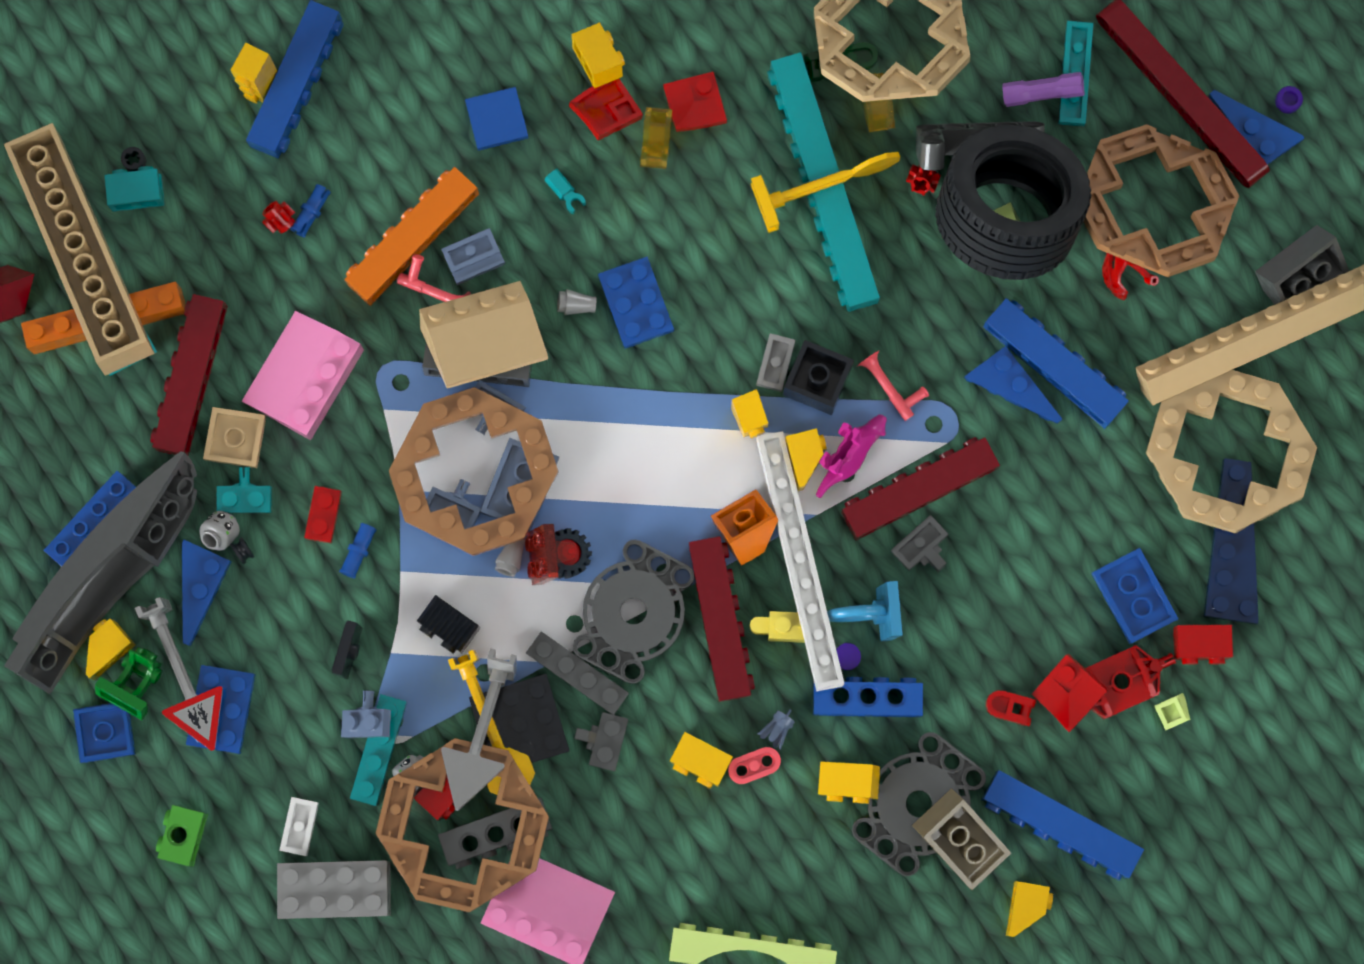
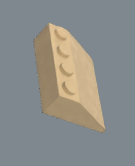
[419,281,548,389]

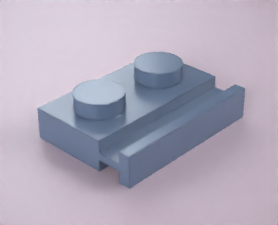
[441,228,505,285]

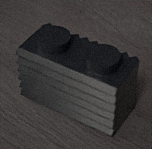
[417,595,481,654]

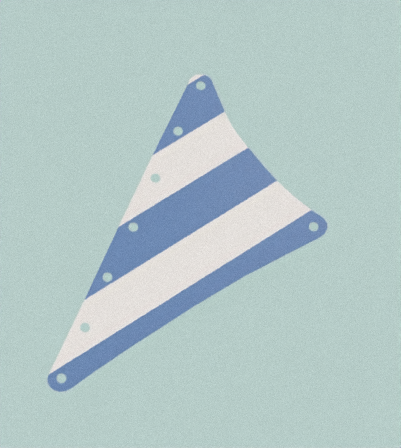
[374,361,959,744]

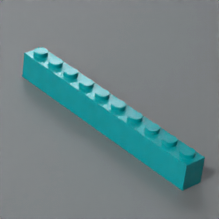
[767,52,880,312]

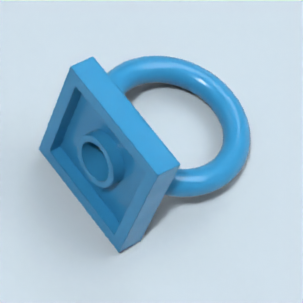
[827,581,903,641]

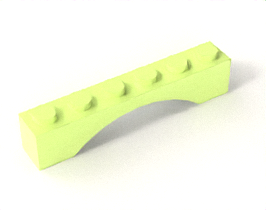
[669,923,837,964]

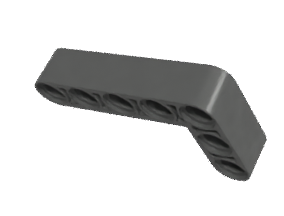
[916,121,1045,170]

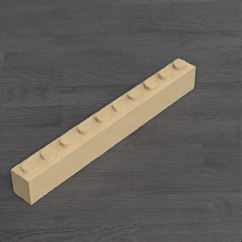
[1136,264,1364,405]

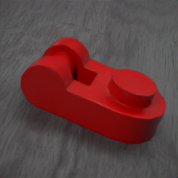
[985,690,1036,727]

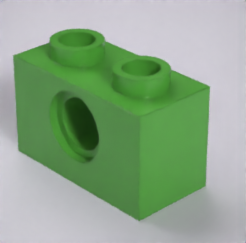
[156,805,208,867]

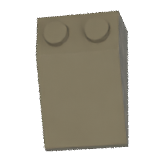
[912,788,1011,890]

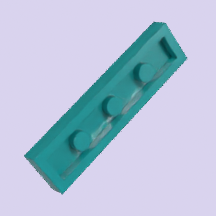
[1058,21,1093,127]
[350,694,407,806]

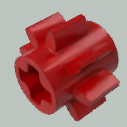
[906,164,941,196]
[262,201,295,233]

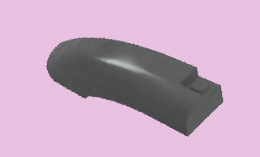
[4,451,197,694]

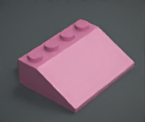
[242,311,364,440]
[481,858,615,964]

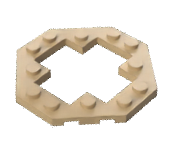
[814,0,970,102]
[1146,370,1317,533]

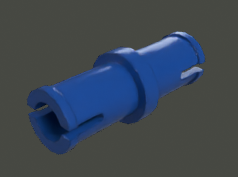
[290,184,331,238]
[339,523,377,579]

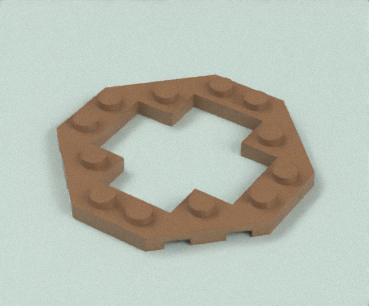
[1084,124,1239,277]
[389,387,559,556]
[376,738,549,912]

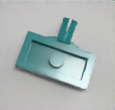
[217,467,272,513]

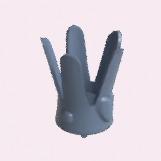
[758,709,795,750]

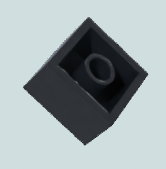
[783,340,854,415]

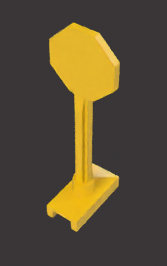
[751,152,900,233]
[448,650,535,795]

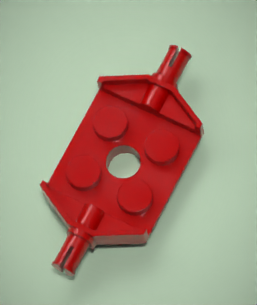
[1085,645,1176,719]

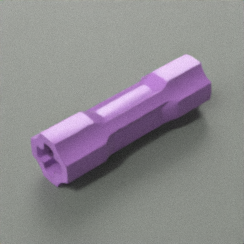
[1002,72,1085,107]

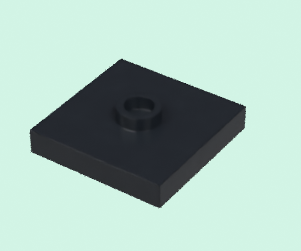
[332,620,363,679]

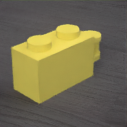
[750,611,805,643]

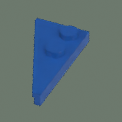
[1207,90,1304,165]
[964,346,1062,424]
[182,540,231,647]

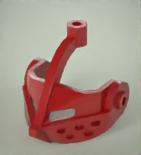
[1102,253,1159,300]

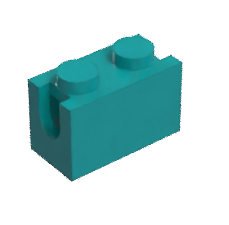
[104,166,165,212]

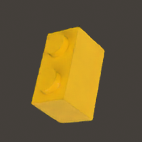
[571,22,625,89]
[670,732,733,789]
[818,762,880,804]

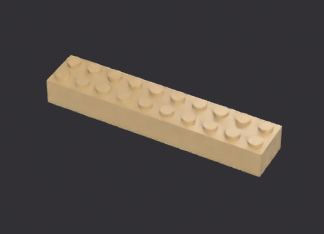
[4,123,155,376]

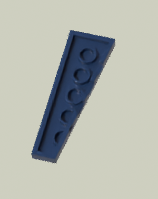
[1203,458,1259,625]

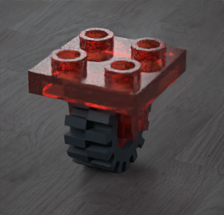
[525,524,592,585]

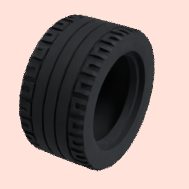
[935,125,1091,280]

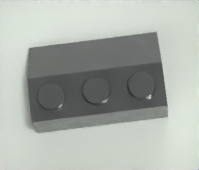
[1255,225,1349,305]

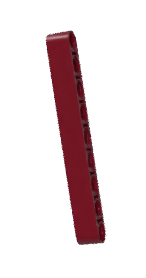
[1096,0,1270,189]

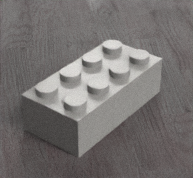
[277,861,391,919]

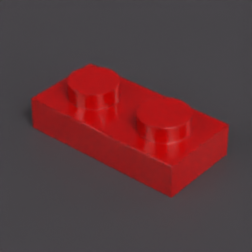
[304,486,342,544]

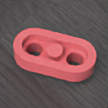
[728,747,781,784]

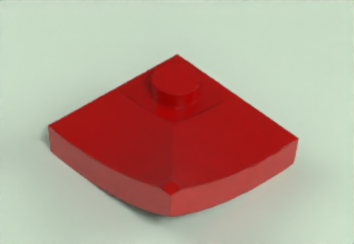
[663,71,727,132]
[569,79,643,141]
[1032,654,1109,732]

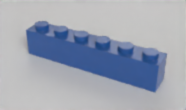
[246,0,343,159]
[983,298,1129,429]
[981,770,1144,881]

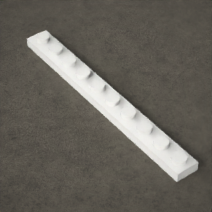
[756,431,844,691]

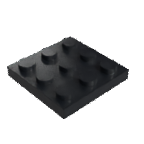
[469,674,570,763]

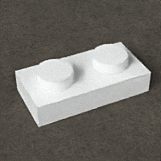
[279,797,319,856]

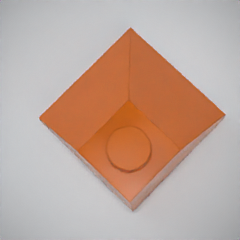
[711,489,778,566]

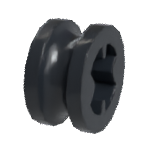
[121,147,147,172]
[230,537,255,564]

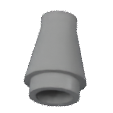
[557,289,596,315]
[495,540,526,577]

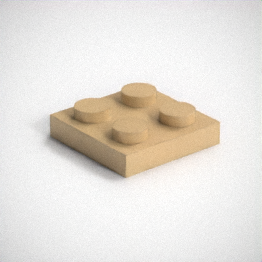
[203,407,266,468]

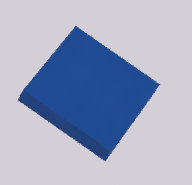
[465,87,529,151]
[73,703,135,763]

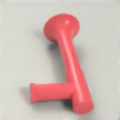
[397,254,471,302]
[857,351,929,421]

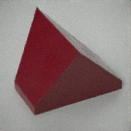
[0,265,35,323]

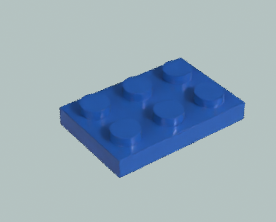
[598,257,674,349]
[1091,548,1178,644]
[186,665,256,754]

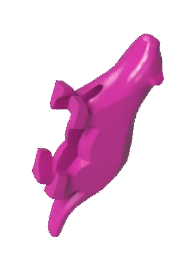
[816,414,887,498]

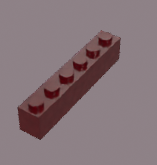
[150,294,228,456]
[841,437,1000,541]
[688,536,755,702]

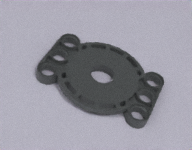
[573,539,694,684]
[851,732,986,876]

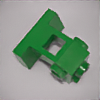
[95,647,163,720]

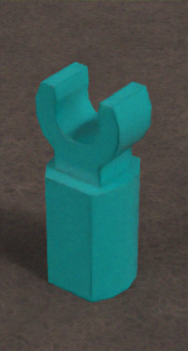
[544,169,586,214]

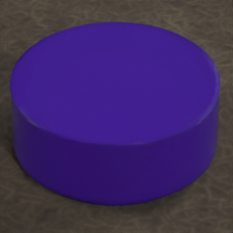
[1275,86,1303,114]
[836,643,861,671]

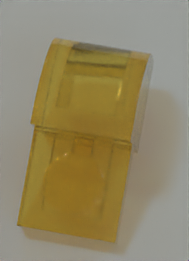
[863,73,895,132]
[640,107,672,169]

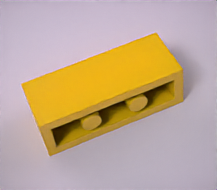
[231,43,277,104]

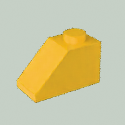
[731,389,768,439]
[785,428,827,491]
[86,619,136,680]
[1006,881,1053,937]

